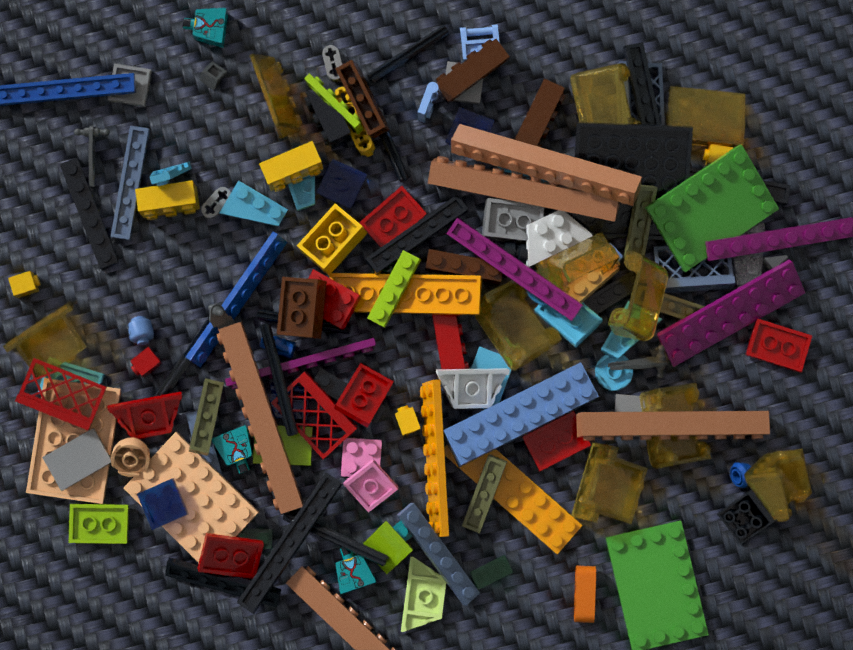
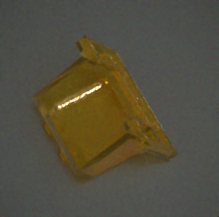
[534,232,620,292]
[3,301,87,378]
[571,443,648,524]

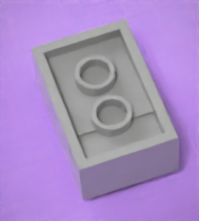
[482,198,544,244]

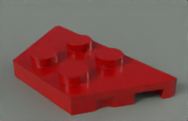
[107,392,182,439]

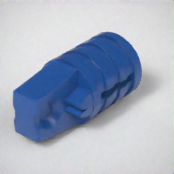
[260,336,296,359]

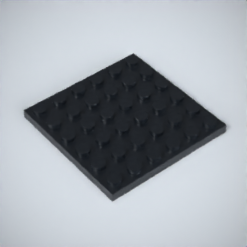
[571,122,693,240]

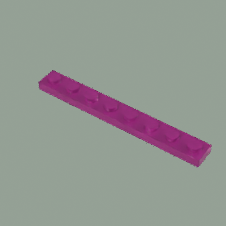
[705,217,853,261]
[447,218,584,321]
[225,338,376,389]

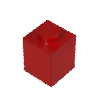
[130,347,163,378]

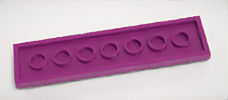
[657,259,805,367]

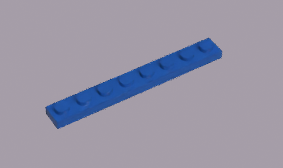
[0,73,136,106]
[186,231,287,368]

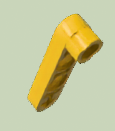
[334,87,376,157]

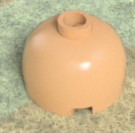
[111,437,150,477]

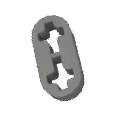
[322,45,342,82]
[201,187,231,219]

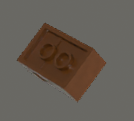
[276,277,327,339]

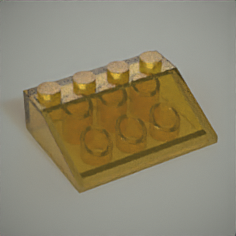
[249,54,303,139]
[666,86,745,148]

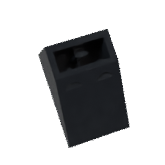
[304,90,352,150]
[717,477,791,545]

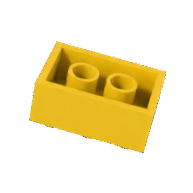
[259,141,323,192]
[135,180,200,220]
[297,203,367,275]

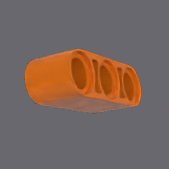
[574,565,596,623]

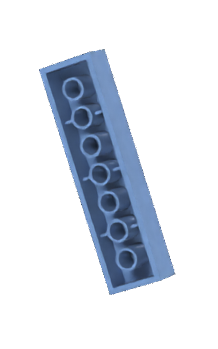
[443,362,599,467]

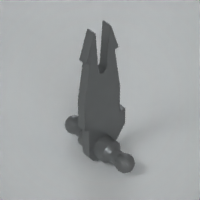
[74,126,110,187]
[208,304,236,329]
[608,345,668,379]

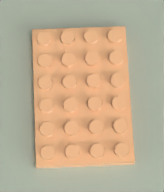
[26,378,122,504]
[124,432,259,563]

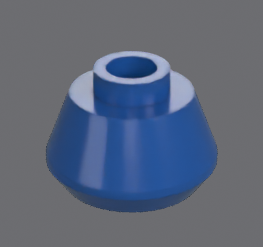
[730,462,755,488]

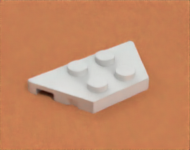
[526,210,593,267]
[436,368,510,409]

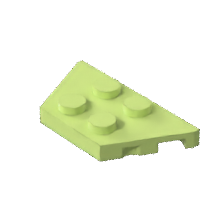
[401,556,446,632]

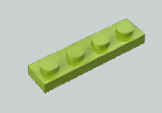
[304,73,363,134]
[367,250,421,328]

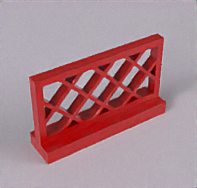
[15,358,107,430]
[271,371,358,459]

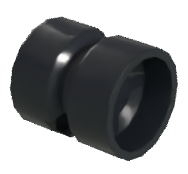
[504,240,528,264]

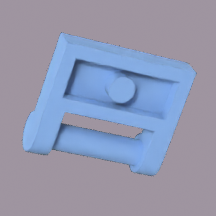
[460,24,499,61]
[418,82,439,123]

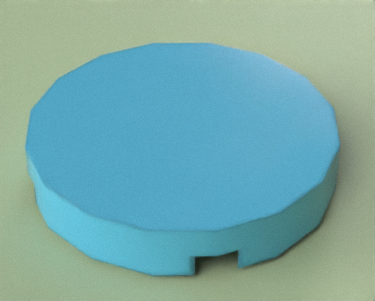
[595,354,633,391]

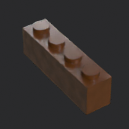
[436,39,510,104]
[335,60,390,139]
[515,78,566,147]
[425,249,503,285]

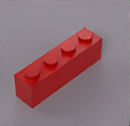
[432,314,469,369]

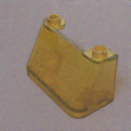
[570,63,641,124]
[608,250,668,341]
[475,280,562,371]
[639,383,711,469]
[744,449,812,522]

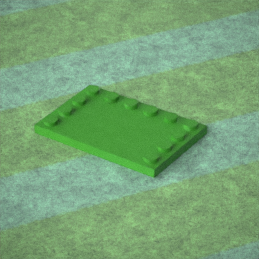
[645,144,779,272]
[605,520,709,650]

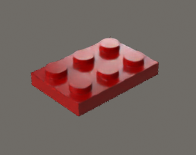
[359,186,427,248]
[308,269,362,330]
[745,318,812,373]
[334,363,394,428]
[522,411,591,472]
[197,533,264,579]

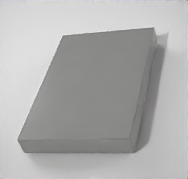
[42,428,111,491]

